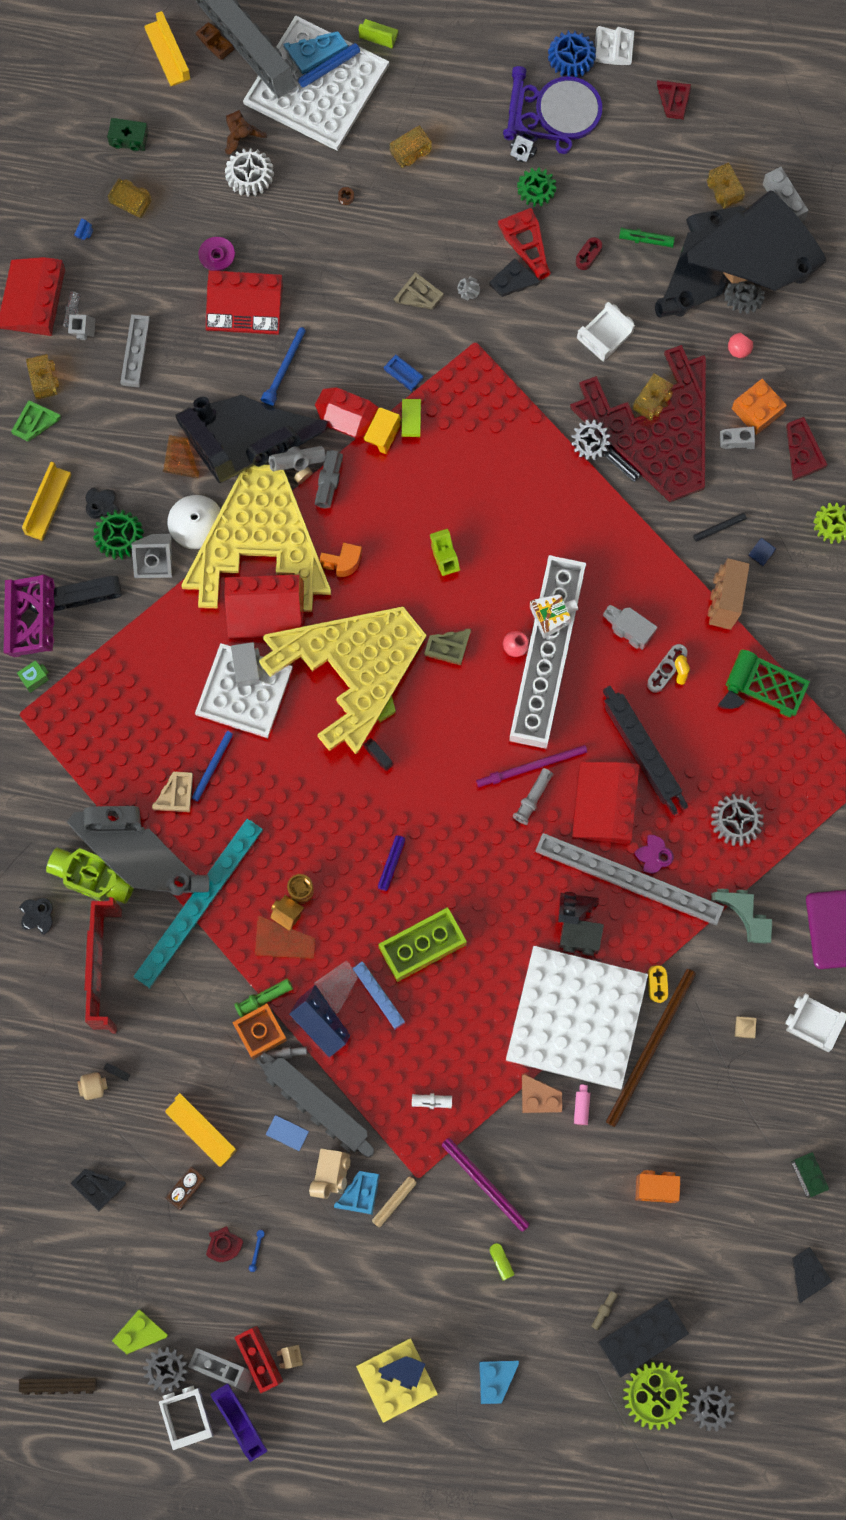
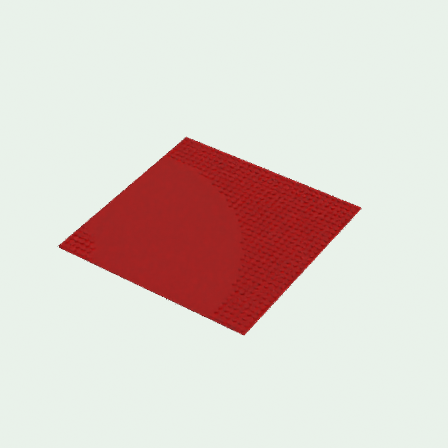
[20,343,846,1178]

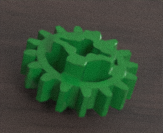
[517,167,556,207]

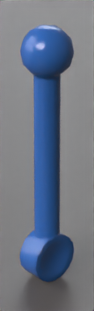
[249,1230,265,1272]

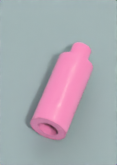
[574,1085,591,1125]

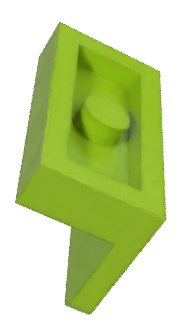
[359,19,399,49]

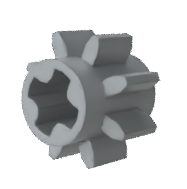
[457,276,480,301]

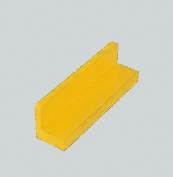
[144,11,190,86]
[22,462,71,541]
[165,1093,237,1167]

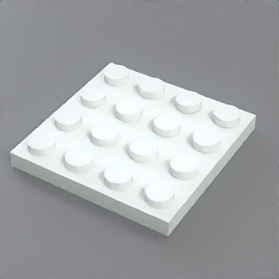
[195,643,293,738]

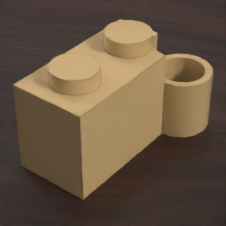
[309,1149,350,1199]

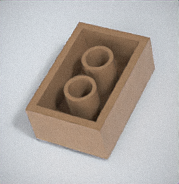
[707,558,750,630]

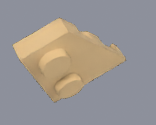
[152,772,193,812]

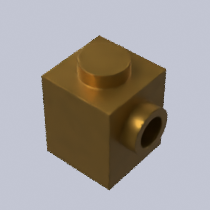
[270,895,304,931]

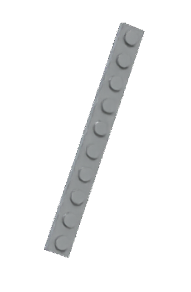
[535,833,724,925]

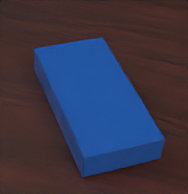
[384,354,424,392]

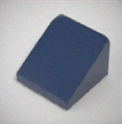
[748,538,776,566]

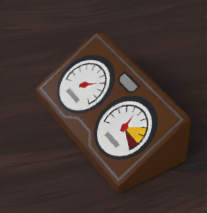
[165,1167,206,1211]

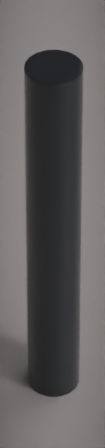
[693,513,747,542]

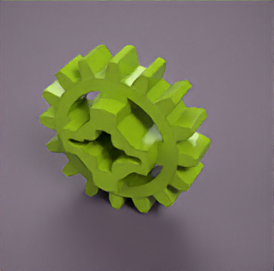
[813,503,846,544]

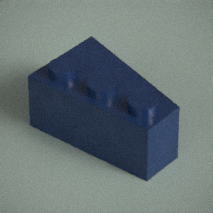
[289,985,350,1057]

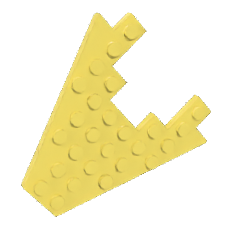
[182,465,331,612]
[259,607,426,754]

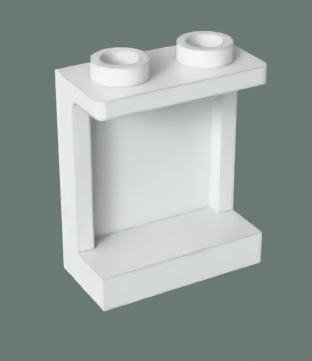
[577,302,635,362]
[785,993,846,1052]

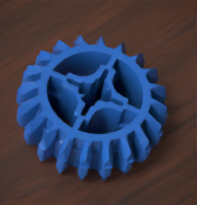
[548,30,596,77]

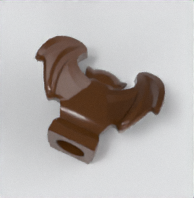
[225,110,267,155]

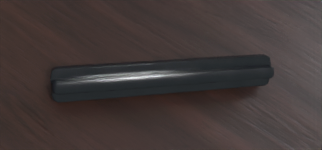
[582,428,641,482]

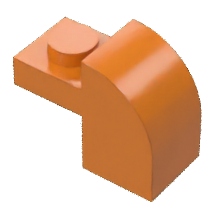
[320,543,362,577]

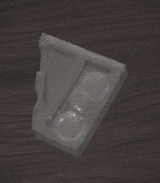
[315,961,358,1014]

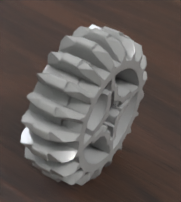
[711,794,764,846]

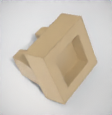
[277,1345,303,1369]

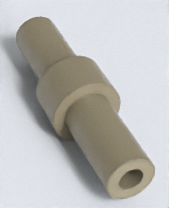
[591,1291,618,1331]

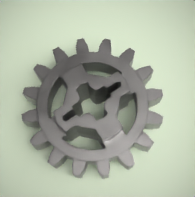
[571,420,612,460]
[143,1347,188,1393]
[690,1386,735,1431]

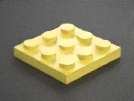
[356,1338,438,1423]

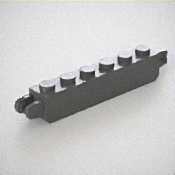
[256,1053,375,1157]

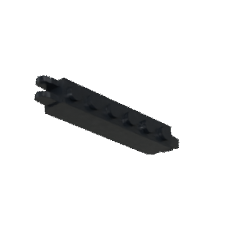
[603,685,688,815]

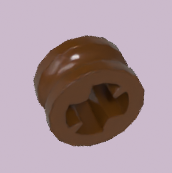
[338,187,354,205]

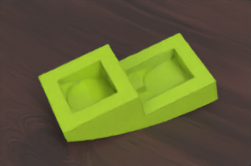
[402,399,421,437]

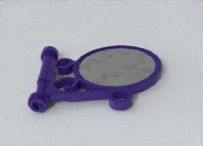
[503,66,602,154]

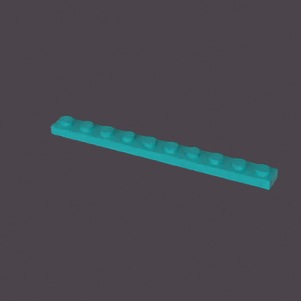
[133,819,263,989]

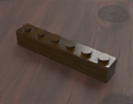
[19,1378,97,1395]

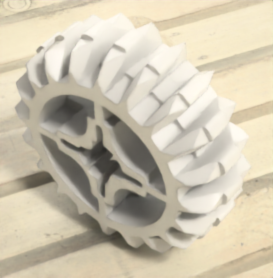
[225,148,274,197]

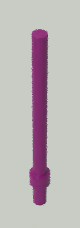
[476,745,587,787]

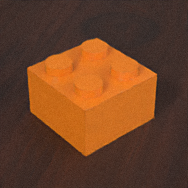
[732,379,787,435]
[232,1004,287,1060]
[635,1170,680,1203]

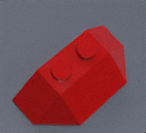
[315,387,379,438]

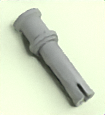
[513,768,554,825]

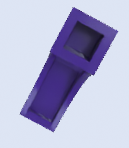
[210,1383,268,1462]

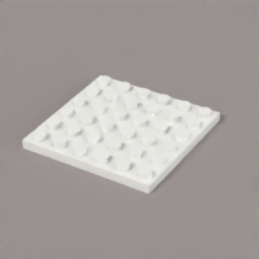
[243,16,389,151]
[506,946,648,1090]

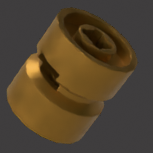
[287,874,314,904]

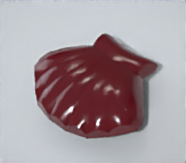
[206,1226,243,1262]

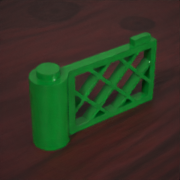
[726,650,810,718]

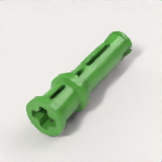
[234,978,293,1017]

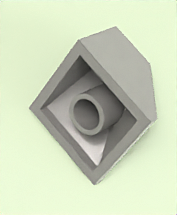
[131,534,172,578]

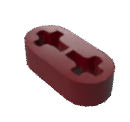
[576,237,602,270]

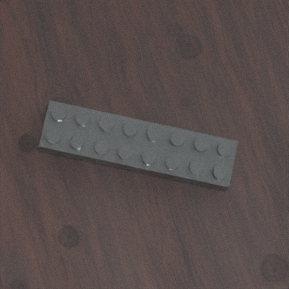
[196,0,295,99]

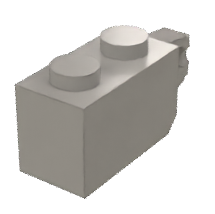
[603,605,657,650]

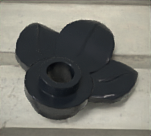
[85,487,119,519]
[19,898,53,935]

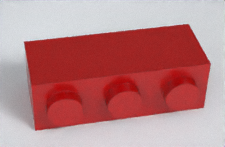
[234,1326,284,1394]

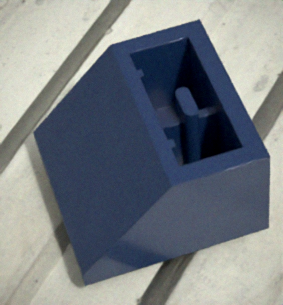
[378,1356,425,1390]

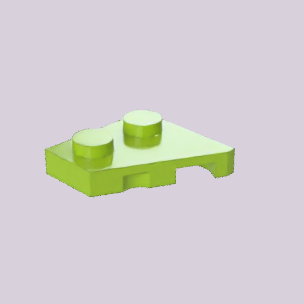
[112,1309,169,1354]

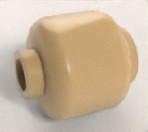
[77,1072,107,1100]

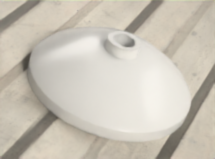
[168,495,221,549]

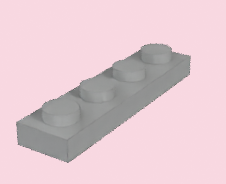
[120,314,150,387]

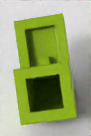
[430,529,460,576]

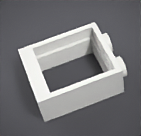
[159,1386,214,1450]

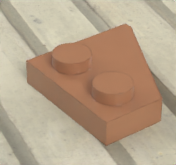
[522,1074,562,1113]

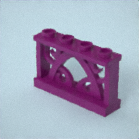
[4,574,55,658]

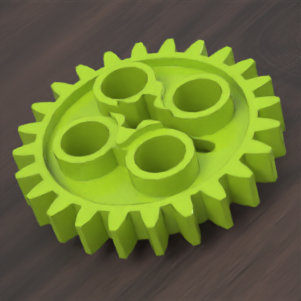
[622,1362,689,1430]

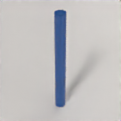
[191,731,233,802]

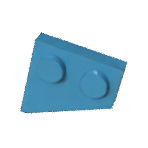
[334,1171,380,1215]

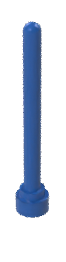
[261,327,306,406]

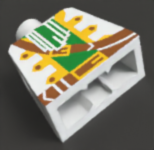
[530,595,578,639]

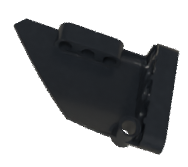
[175,395,328,484]

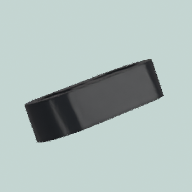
[363,738,394,771]

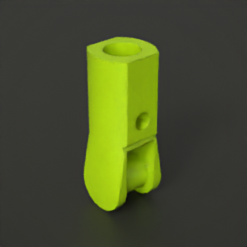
[489,1243,515,1281]

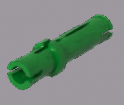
[619,227,675,248]

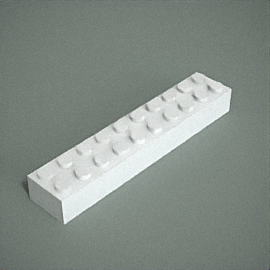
[509,555,586,749]

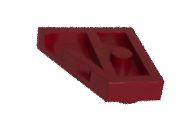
[657,80,691,120]

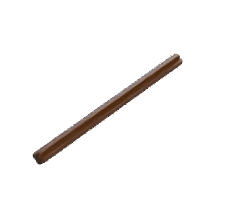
[606,969,696,1127]

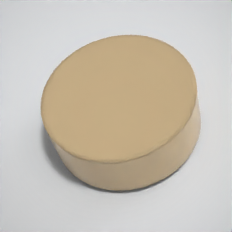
[294,467,313,484]

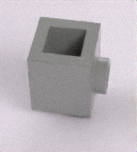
[68,314,96,340]

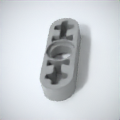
[647,644,687,693]

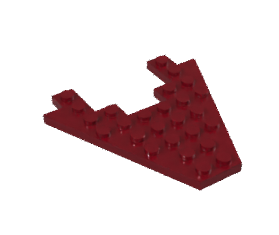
[570,345,706,502]

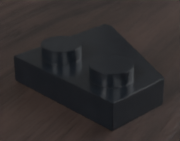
[489,258,540,297]
[71,1169,126,1212]
[792,1247,833,1303]

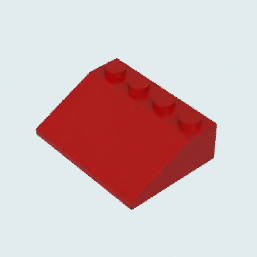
[0,257,65,336]
[224,575,304,639]
[572,762,639,845]

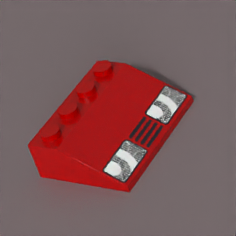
[206,270,283,335]

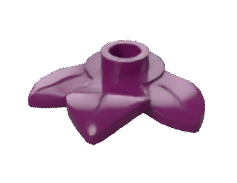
[635,835,674,873]

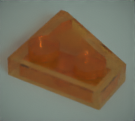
[163,435,199,479]

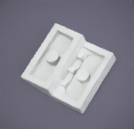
[595,26,634,65]

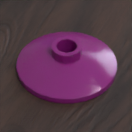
[198,237,235,271]

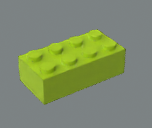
[379,907,467,982]

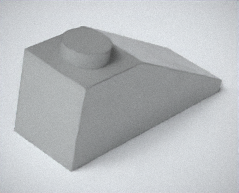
[188,1348,253,1393]

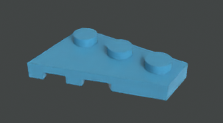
[283,31,348,75]

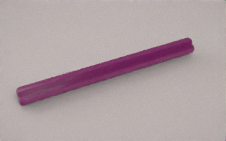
[442,1138,529,1232]

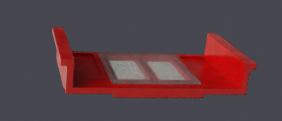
[84,897,122,1034]

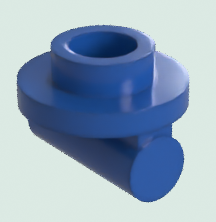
[74,219,93,240]

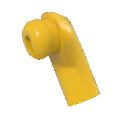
[675,655,690,685]

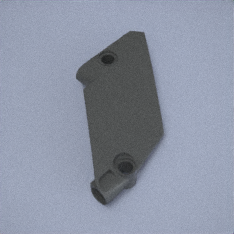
[67,806,209,896]

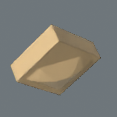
[735,1017,756,1039]

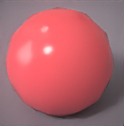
[728,332,753,358]
[503,631,529,657]

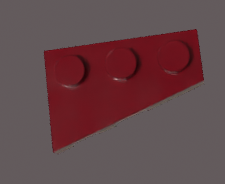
[786,417,828,481]

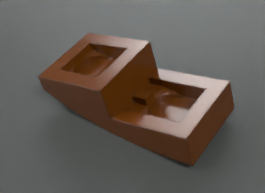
[195,22,234,60]

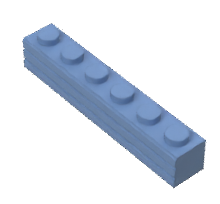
[353,961,405,1030]

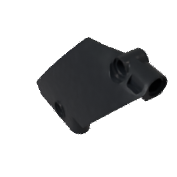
[655,206,745,318]

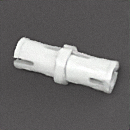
[412,1093,452,1109]

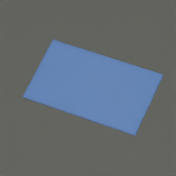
[266,1115,309,1151]

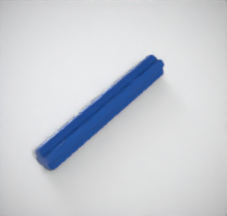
[298,43,360,88]

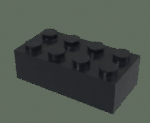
[597,1298,689,1378]

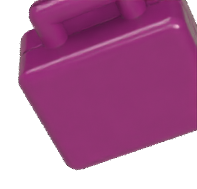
[806,890,846,969]

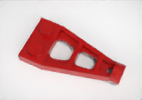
[498,208,551,280]

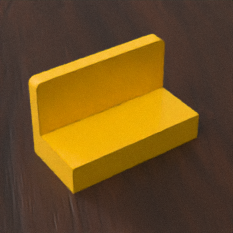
[364,408,402,454]

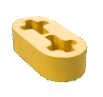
[648,965,668,1003]

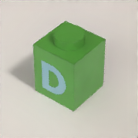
[17,660,49,693]

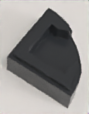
[718,690,745,709]
[103,1063,130,1081]

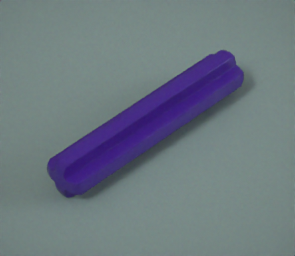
[378,835,405,891]

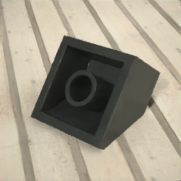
[559,921,604,956]

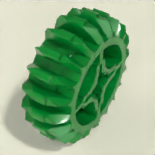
[93,510,144,560]

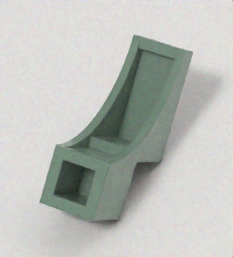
[711,889,772,944]

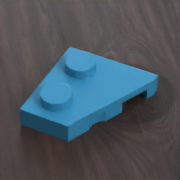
[480,1361,519,1404]

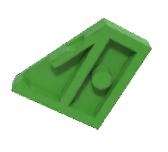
[11,400,61,442]

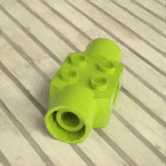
[46,847,134,904]

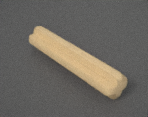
[372,1176,417,1227]

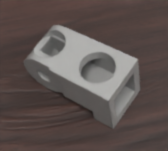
[720,427,755,449]

